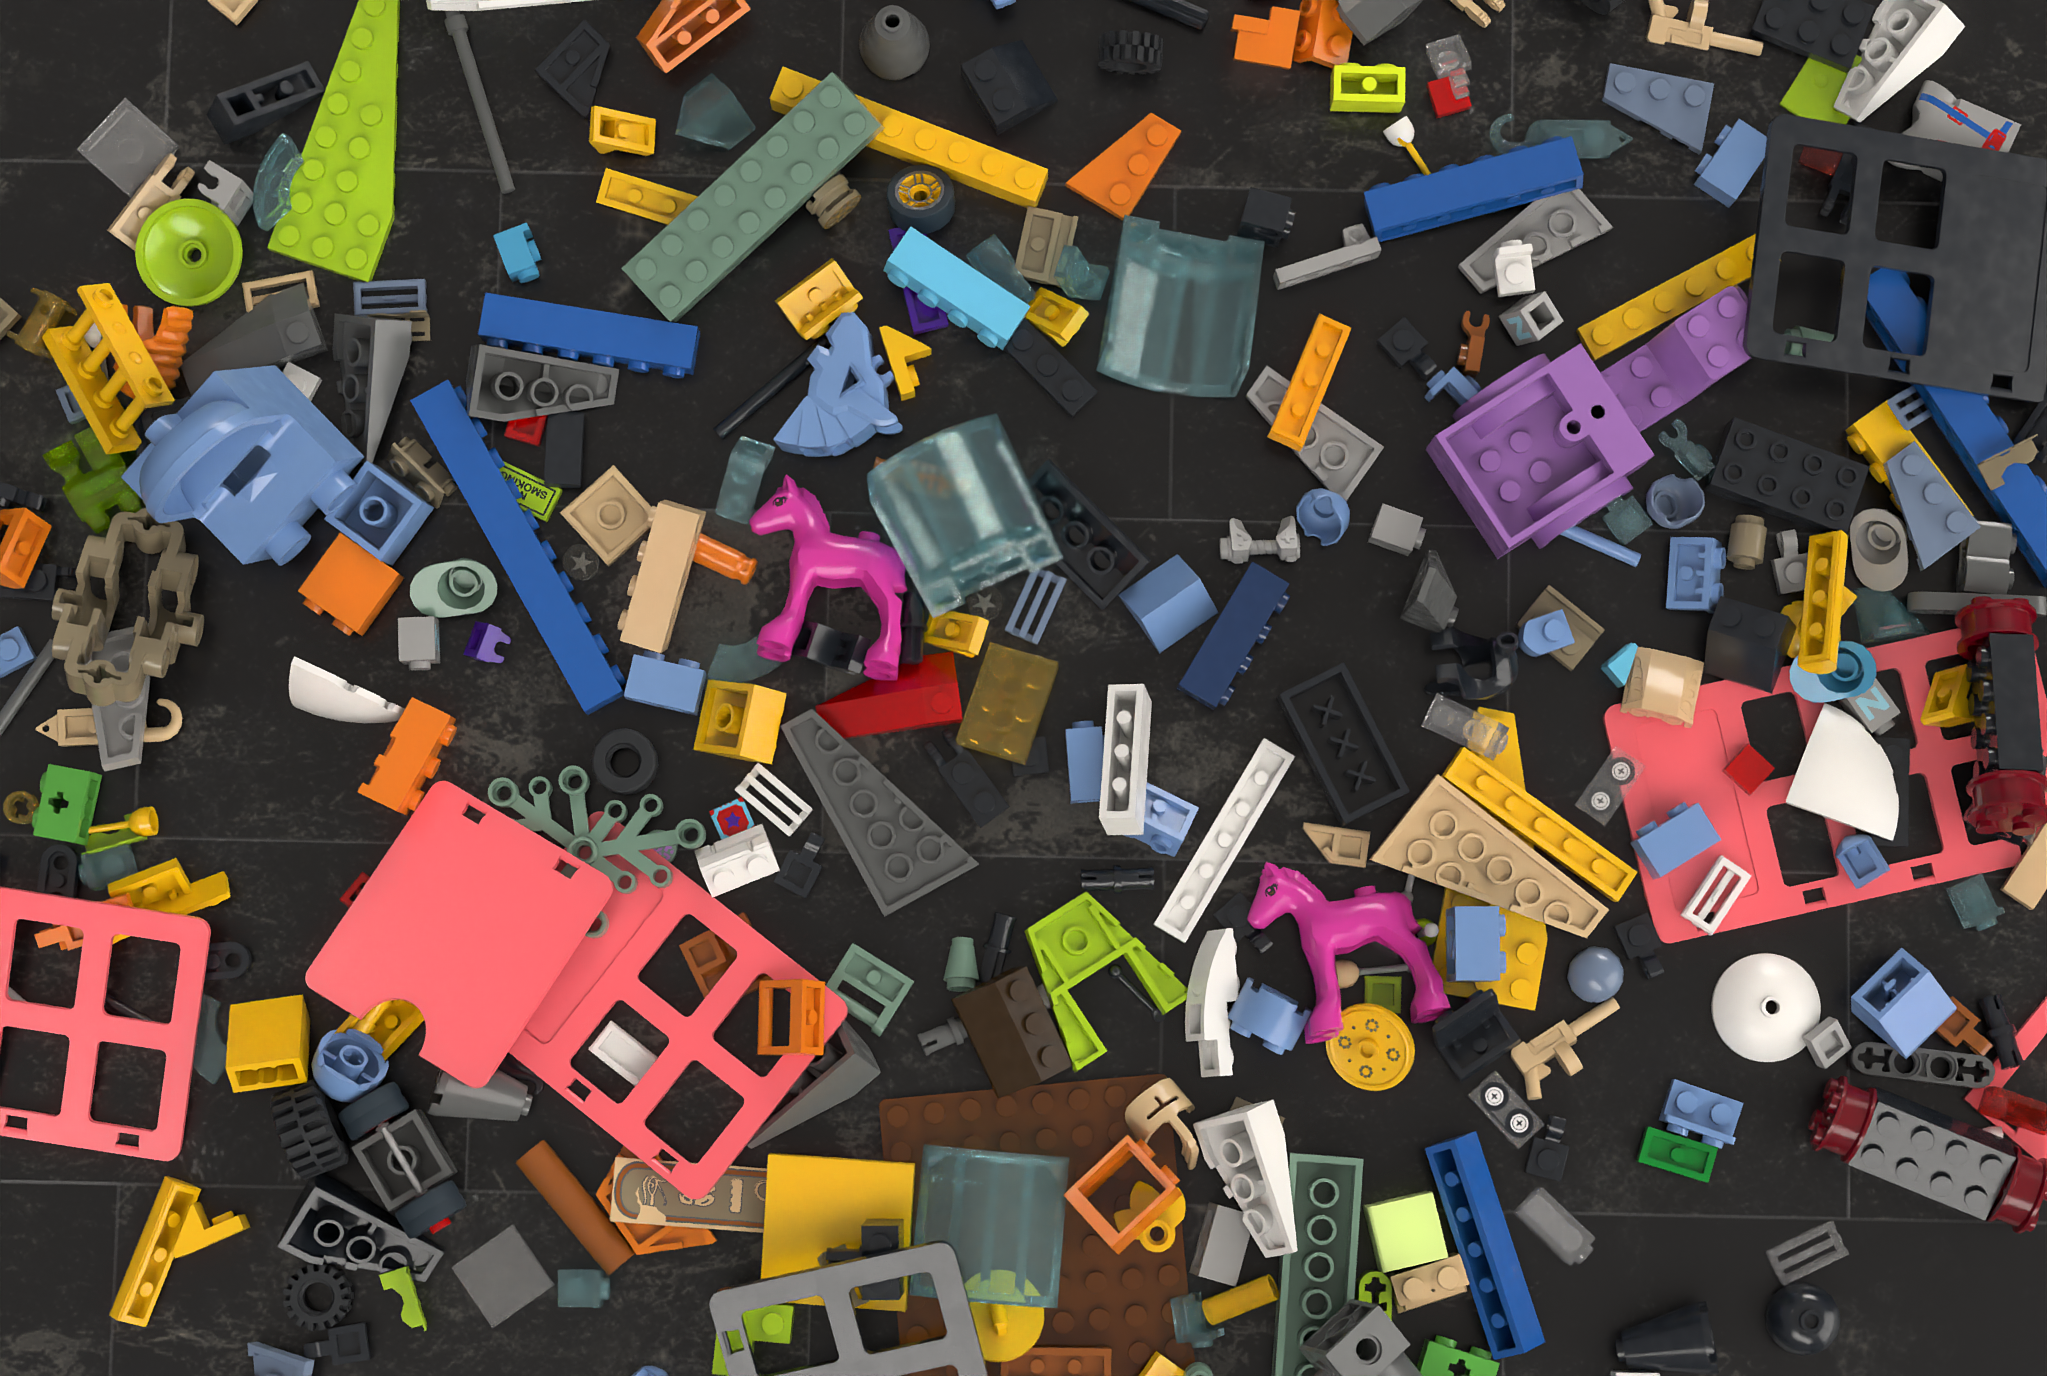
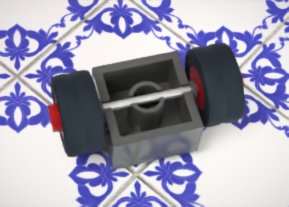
[338,1082,467,1239]

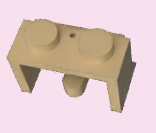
[1385,1252,1469,1314]

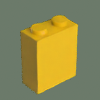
[225,994,310,1093]

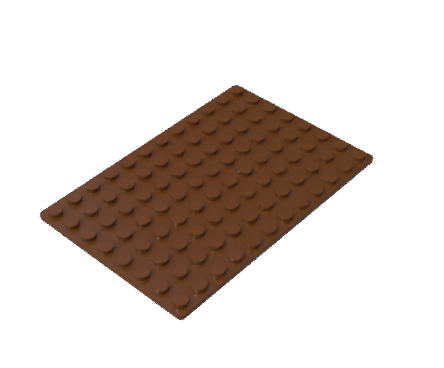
[879,1074,1195,1376]

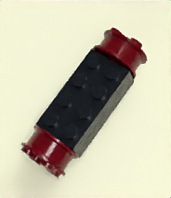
[1955,596,2047,836]
[1808,1075,2047,1234]

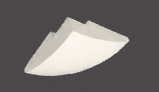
[289,656,405,723]
[1786,703,1899,841]

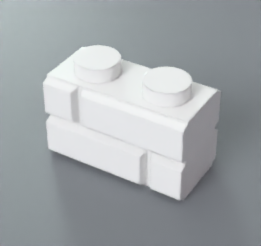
[695,824,780,898]

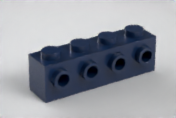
[1177,562,1291,710]

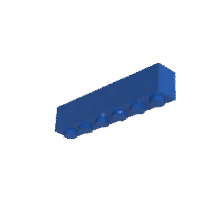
[1364,136,1584,243]
[478,293,700,378]
[1425,1131,1545,1360]

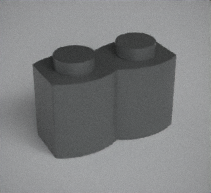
[1956,520,2017,595]

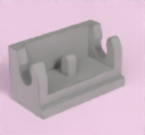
[198,160,256,227]
[1189,1202,1251,1287]

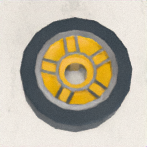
[886,165,955,234]

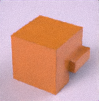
[1230,6,1300,69]

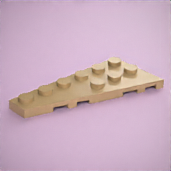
[1369,774,1609,938]

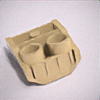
[1620,647,1704,728]

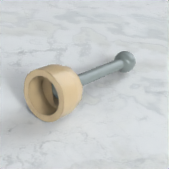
[1335,959,1411,989]

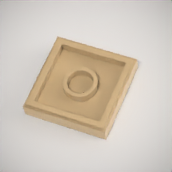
[560,465,652,567]

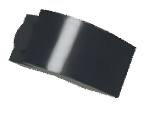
[792,621,871,675]

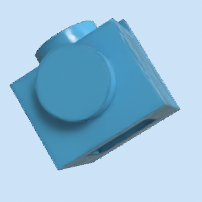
[493,223,541,283]

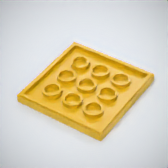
[761,1153,915,1312]

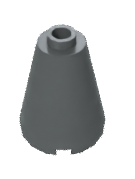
[859,5,930,81]
[427,1069,533,1121]

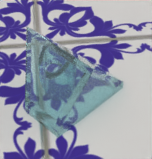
[675,73,756,150]
[1853,587,1932,644]

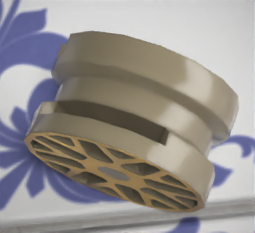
[806,174,861,229]

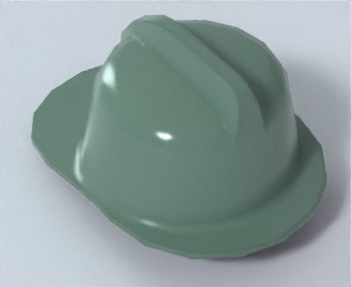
[410,558,497,618]

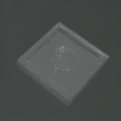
[76,98,179,198]
[452,1225,554,1328]

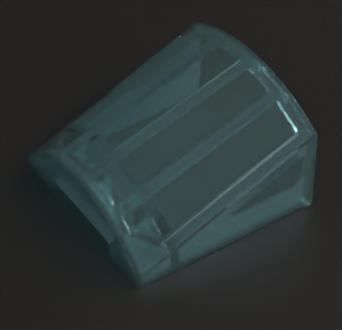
[1096,215,1264,397]
[867,414,1063,618]
[909,1144,1069,1308]

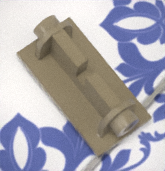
[387,436,458,509]

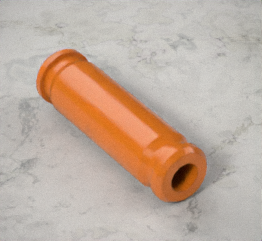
[693,533,758,585]

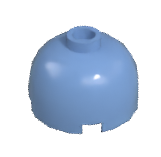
[311,1029,389,1103]

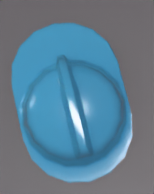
[1789,641,1877,703]

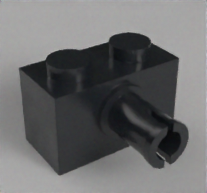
[826,1219,905,1300]

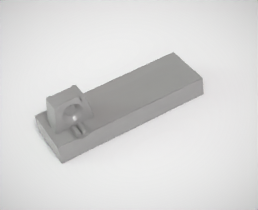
[1273,223,1381,290]

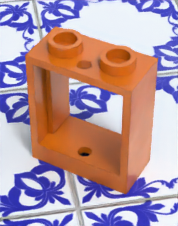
[1063,1135,1182,1255]

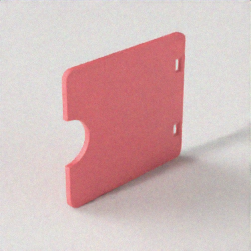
[305,781,613,1088]

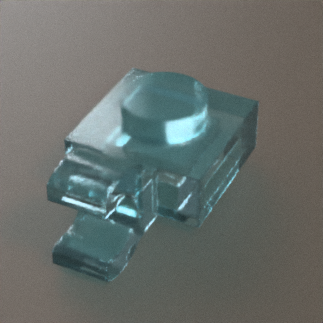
[1658,419,1715,481]
[1601,495,1654,546]

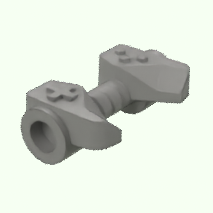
[1220,516,1300,564]

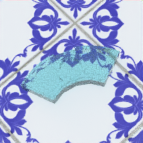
[253,133,304,231]
[707,623,782,683]
[193,993,227,1084]

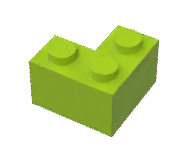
[712,1303,795,1376]

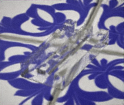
[1766,1220,1849,1286]

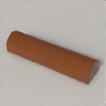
[515,1140,635,1276]

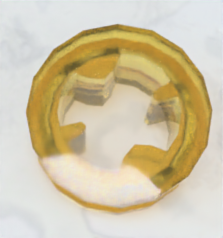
[3,791,40,824]

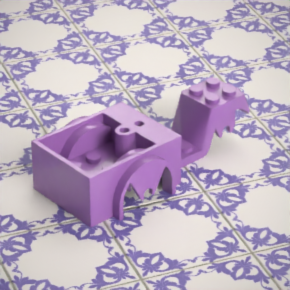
[1426,286,1752,559]

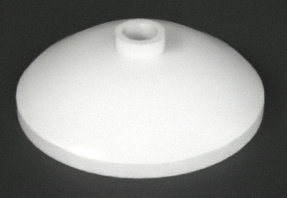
[1711,953,1821,1062]

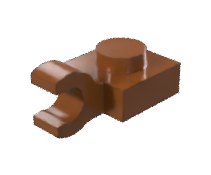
[1457,311,1490,378]
[1935,996,1993,1056]

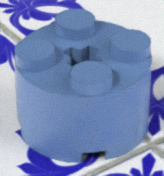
[1228,978,1312,1055]

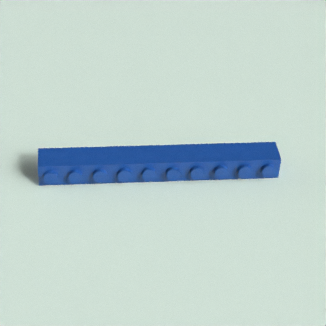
[1865,268,2047,588]
[410,380,627,715]

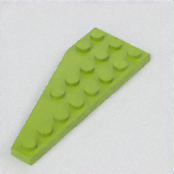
[267,0,400,282]

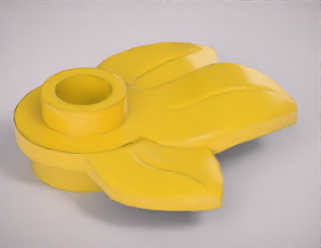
[1114,1181,1186,1252]

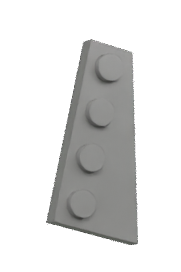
[1458,189,1613,294]
[1246,366,1384,501]
[85,623,150,771]

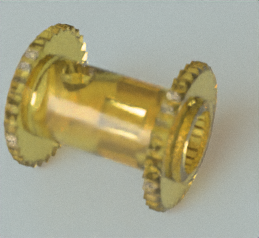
[6,288,77,359]

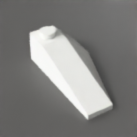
[1833,0,1965,123]
[1193,1100,1298,1258]

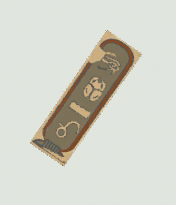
[610,1157,767,1233]

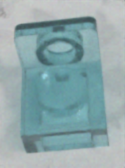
[1054,245,1110,300]
[78,844,138,891]
[1946,874,2005,931]
[558,1269,610,1308]
[1170,1292,1225,1348]

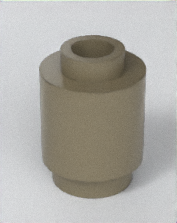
[1727,515,1767,570]

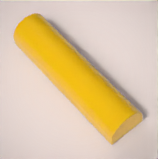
[1797,530,1848,674]
[109,1176,201,1327]

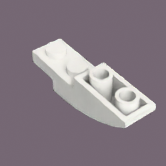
[1185,928,1240,1077]

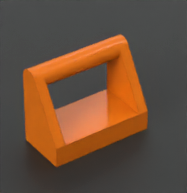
[0,508,52,589]
[757,979,825,1056]

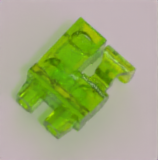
[42,427,143,534]

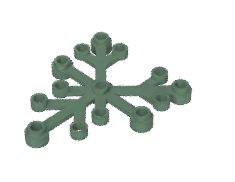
[488,766,706,939]

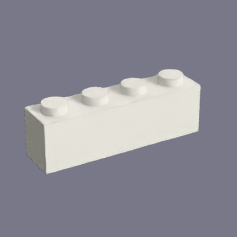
[1099,684,1152,835]

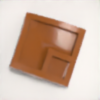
[679,912,773,999]

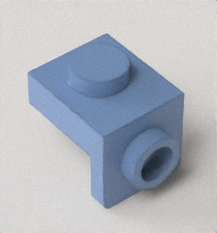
[1424,367,1482,406]

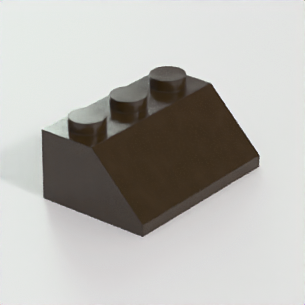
[951,966,1073,1098]

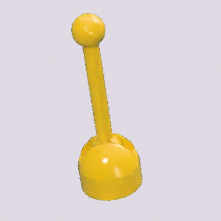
[88,806,159,836]

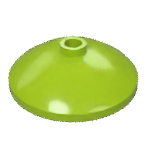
[135,199,243,307]

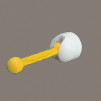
[1383,116,1431,176]

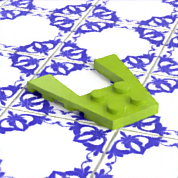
[1024,891,1188,1072]

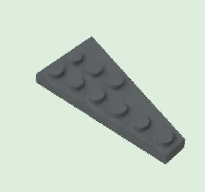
[780,709,979,917]

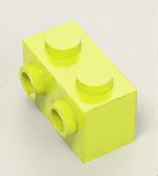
[1330,63,1406,113]

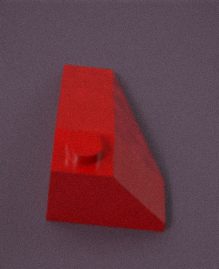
[815,651,963,739]

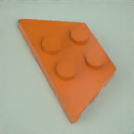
[596,1145,717,1255]

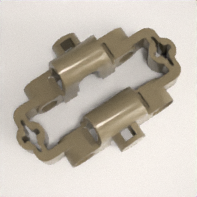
[52,508,204,706]

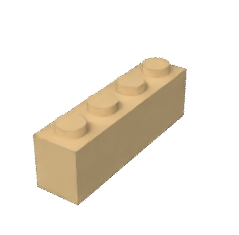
[618,500,706,653]

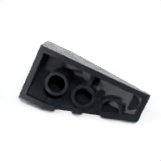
[277,1173,444,1282]

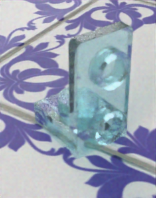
[715,436,775,524]

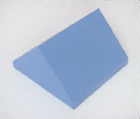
[1119,554,1218,654]

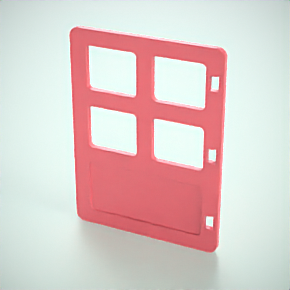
[508,811,848,1200]
[0,886,211,1161]

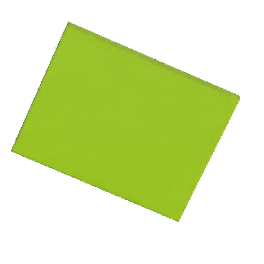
[1779,54,1862,124]

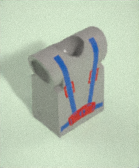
[1888,80,2021,182]

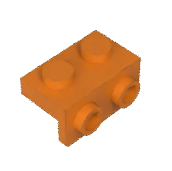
[1293,0,1353,68]

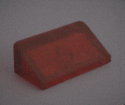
[1978,1086,2047,1135]

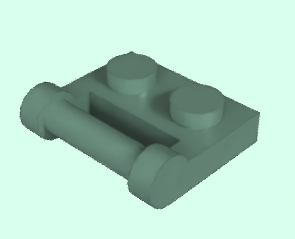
[826,943,914,1037]

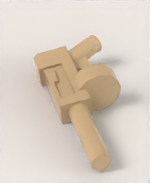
[1645,0,1763,56]
[1511,997,1620,1100]

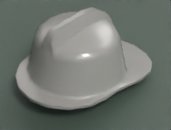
[1850,508,1909,592]

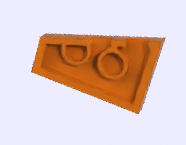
[1065,113,1181,223]

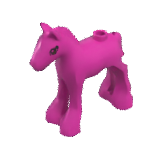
[749,474,908,681]
[1247,862,1451,1044]

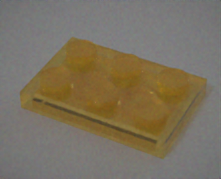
[956,642,1059,765]

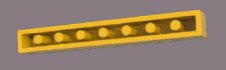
[769,66,1048,209]

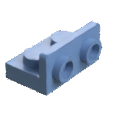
[1666,537,1726,613]
[1124,782,1199,857]
[1659,1079,1743,1149]

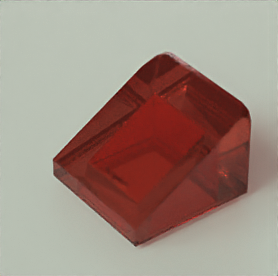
[1798,147,1843,175]

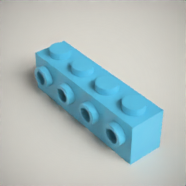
[883,227,1031,350]

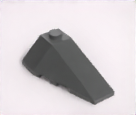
[181,283,328,396]
[1400,548,1459,633]

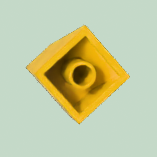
[693,680,786,764]

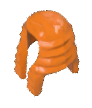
[113,303,193,399]

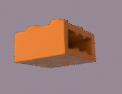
[298,532,404,636]

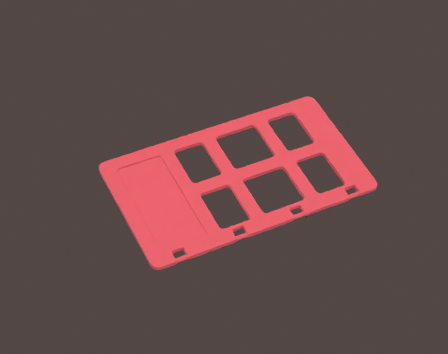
[1603,628,2047,943]

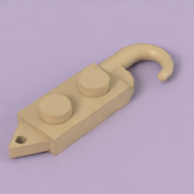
[35,698,183,747]

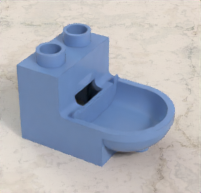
[121,365,364,566]

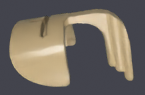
[1125,1078,1199,1170]

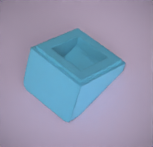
[1601,642,1638,688]

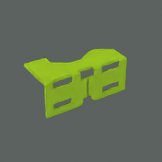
[82,813,148,857]
[379,1266,427,1331]

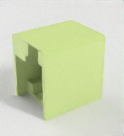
[1363,1191,1448,1273]

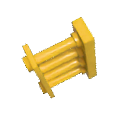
[42,283,175,455]

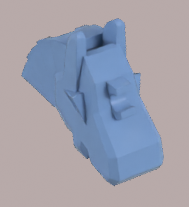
[773,312,903,457]

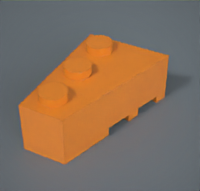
[636,0,750,73]
[357,697,457,816]

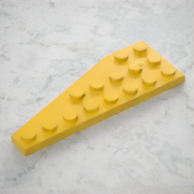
[1432,707,1548,1011]

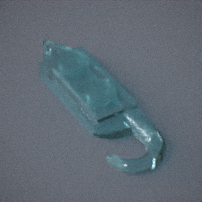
[1490,114,1633,158]

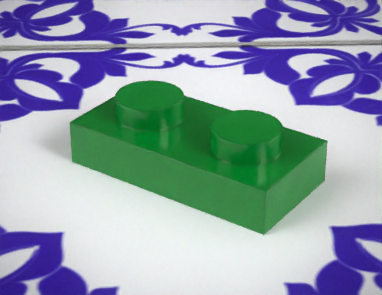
[1636,1126,1718,1183]

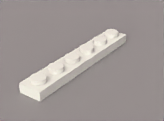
[1153,738,1295,943]

